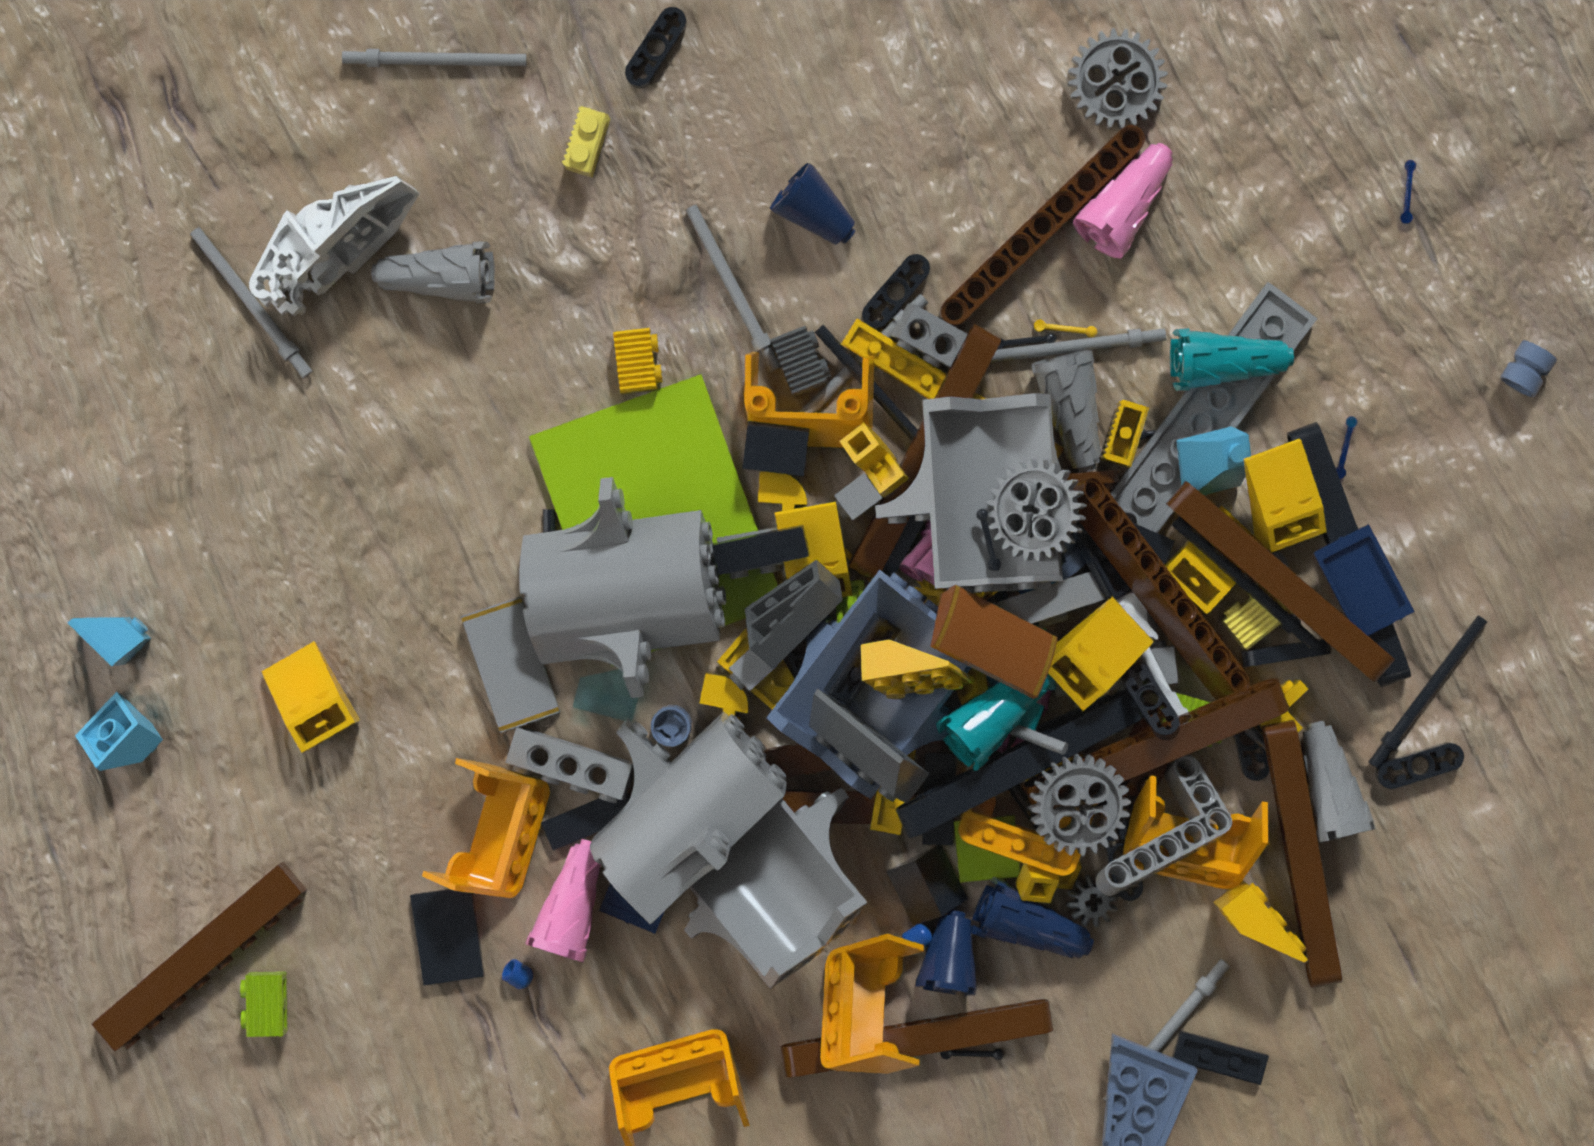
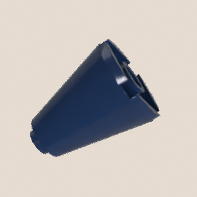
[770,163,856,245]
[915,910,977,996]

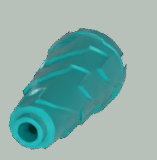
[1169,328,1294,391]
[936,674,1051,771]

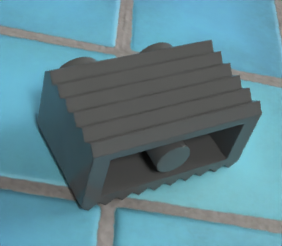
[771,326,831,398]

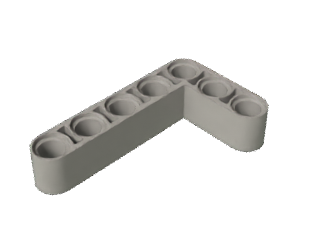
[994,572,1106,624]
[1096,754,1232,896]

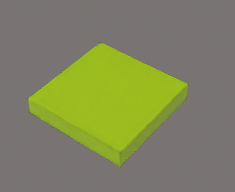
[954,815,1020,883]

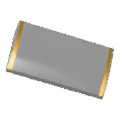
[461,597,560,733]

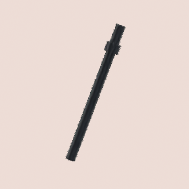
[814,324,918,444]
[1172,516,1318,649]
[1368,615,1488,769]

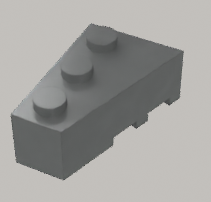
[745,560,843,669]

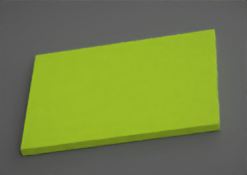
[529,374,778,666]

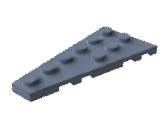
[1102,1033,1198,1146]

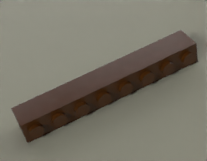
[91,862,307,1052]

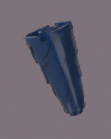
[971,877,1094,959]

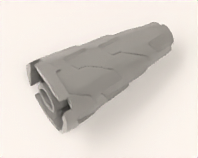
[371,242,495,303]
[1031,350,1101,473]
[1303,721,1376,843]

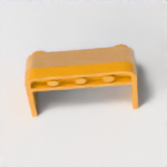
[744,352,874,448]
[422,758,550,898]
[958,758,1098,876]
[1123,776,1268,889]
[820,933,924,1074]
[609,1029,750,1146]

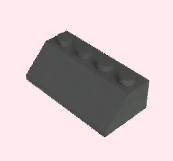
[809,689,929,804]

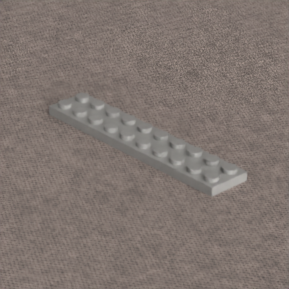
[1110,282,1317,533]

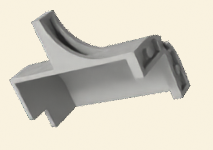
[875,393,1063,593]
[519,477,726,698]
[590,711,787,924]
[684,788,867,989]

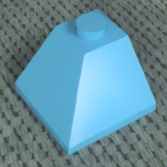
[1176,426,1251,495]
[68,617,151,666]
[75,692,163,771]

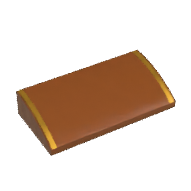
[930,585,1058,699]

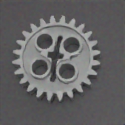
[1067,28,1168,130]
[987,459,1086,561]
[1029,754,1131,856]

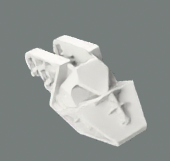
[249,176,420,316]

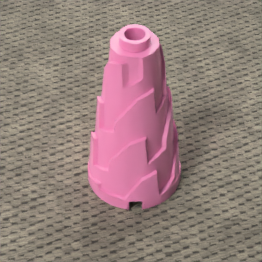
[1073,143,1173,259]
[525,839,601,963]

